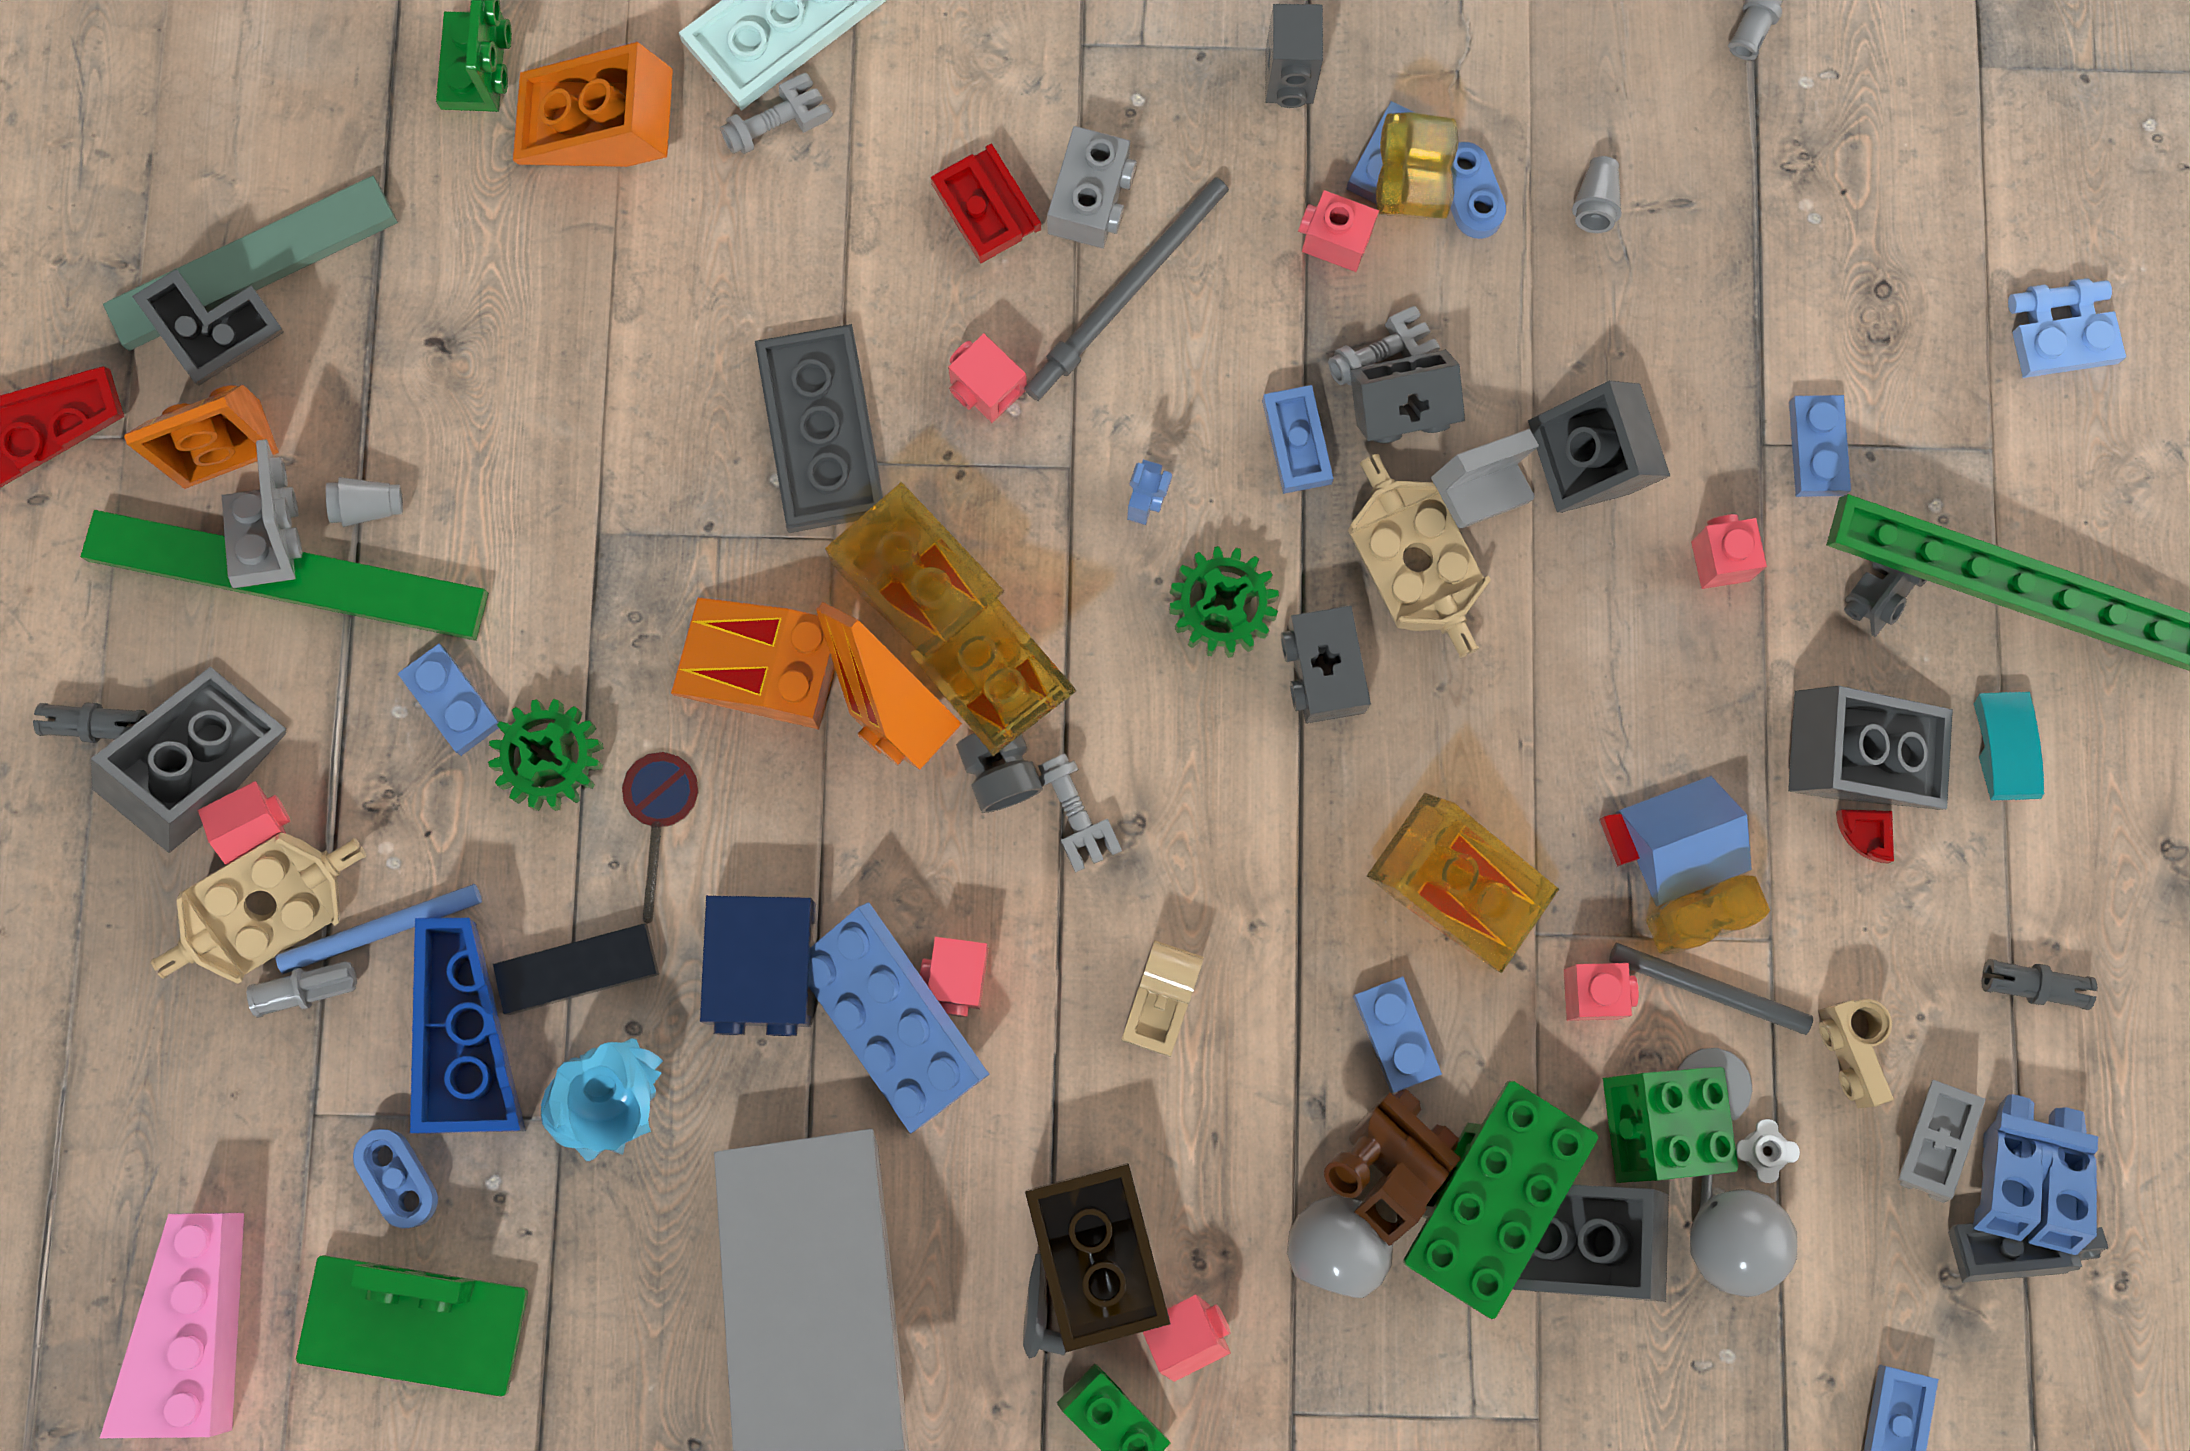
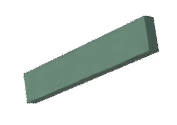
[103,175,398,351]

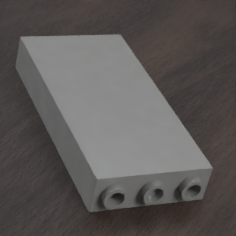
[714,1129,909,1451]

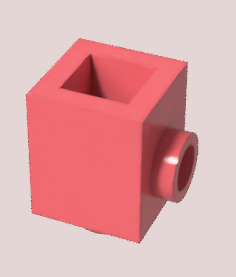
[1298,190,1379,272]
[948,333,1027,423]
[1691,514,1767,589]
[198,781,290,865]
[920,937,989,1017]
[1564,963,1639,1021]
[1143,1294,1231,1382]

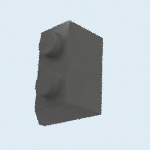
[1528,380,1670,513]

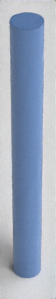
[275,884,482,974]

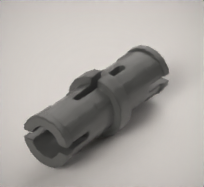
[33,702,147,743]
[1981,959,2098,1010]

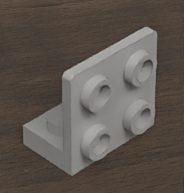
[221,439,302,588]

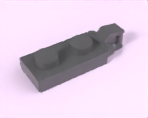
[1948,1223,2109,1283]

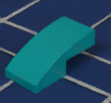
[1974,692,2044,801]

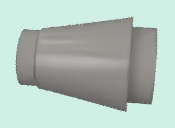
[1572,156,1622,233]
[326,477,403,527]

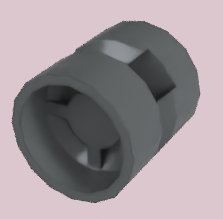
[956,721,1043,813]

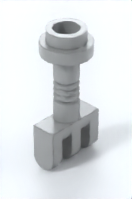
[720,73,833,154]
[1328,306,1440,386]
[1038,753,1122,873]

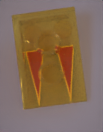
[825,482,1004,660]
[910,591,1076,756]
[1367,793,1559,973]

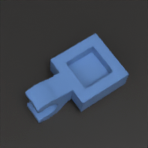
[1127,459,1172,525]

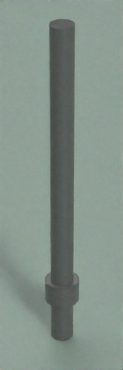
[1024,177,1229,401]

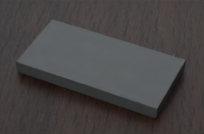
[755,324,887,533]

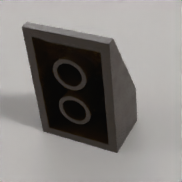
[1025,1163,1171,1353]

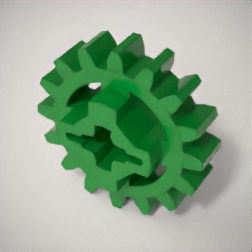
[1169,546,1279,658]
[488,699,604,811]

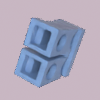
[1973,1094,2098,1255]

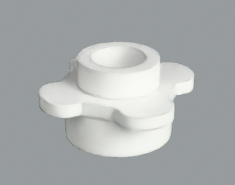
[1736,1119,1800,1183]

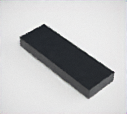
[493,923,659,1015]

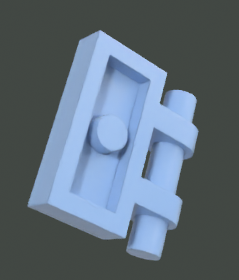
[2008,278,2126,378]

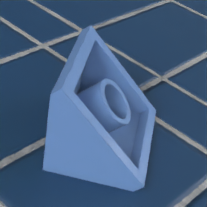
[1616,776,1752,907]

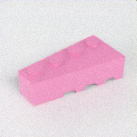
[100,1213,244,1438]

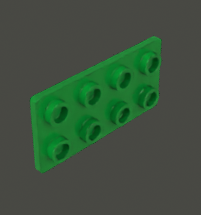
[1403,1081,1598,1319]
[296,1255,528,1397]

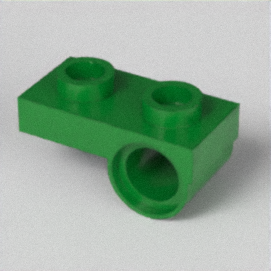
[1057,1363,1171,1451]

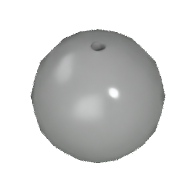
[1690,1189,1797,1297]
[1287,1195,1393,1298]

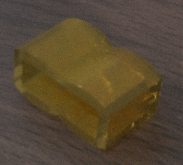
[1376,112,1459,219]
[1645,875,1771,954]

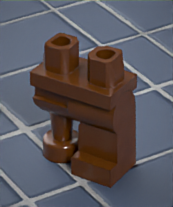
[1324,1089,1461,1246]

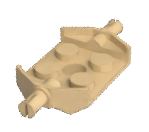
[1348,454,1491,658]
[151,832,366,984]

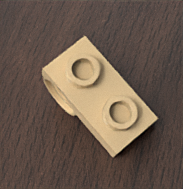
[1121,940,1204,1057]
[1818,999,1894,1108]

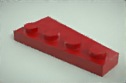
[0,366,125,488]

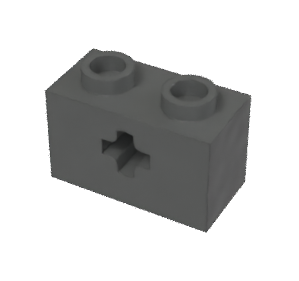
[1265,4,1323,108]
[1350,349,1465,443]
[1281,606,1371,724]

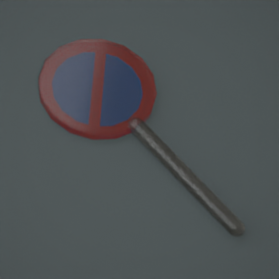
[622,752,699,924]

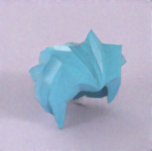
[541,1038,663,1161]

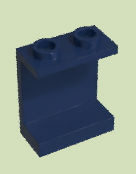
[700,895,816,1036]

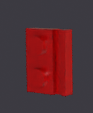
[930,143,1041,264]

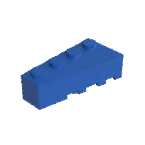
[410,917,526,1134]

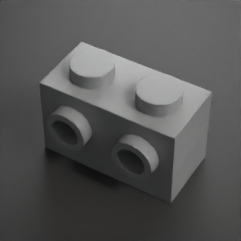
[1047,126,1137,249]

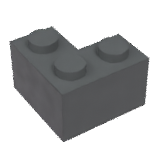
[132,269,284,386]

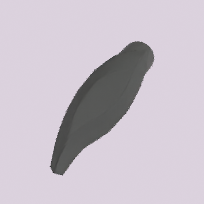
[1023,1254,1065,1358]

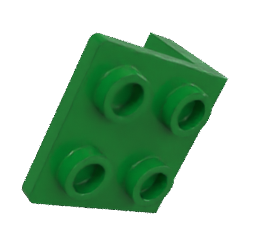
[436,0,512,112]
[1602,1067,1738,1183]

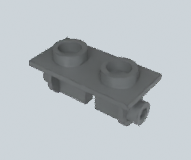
[1844,562,1927,637]

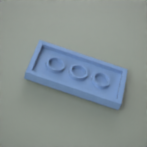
[808,902,990,1134]

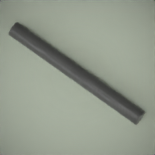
[1609,942,1813,1035]

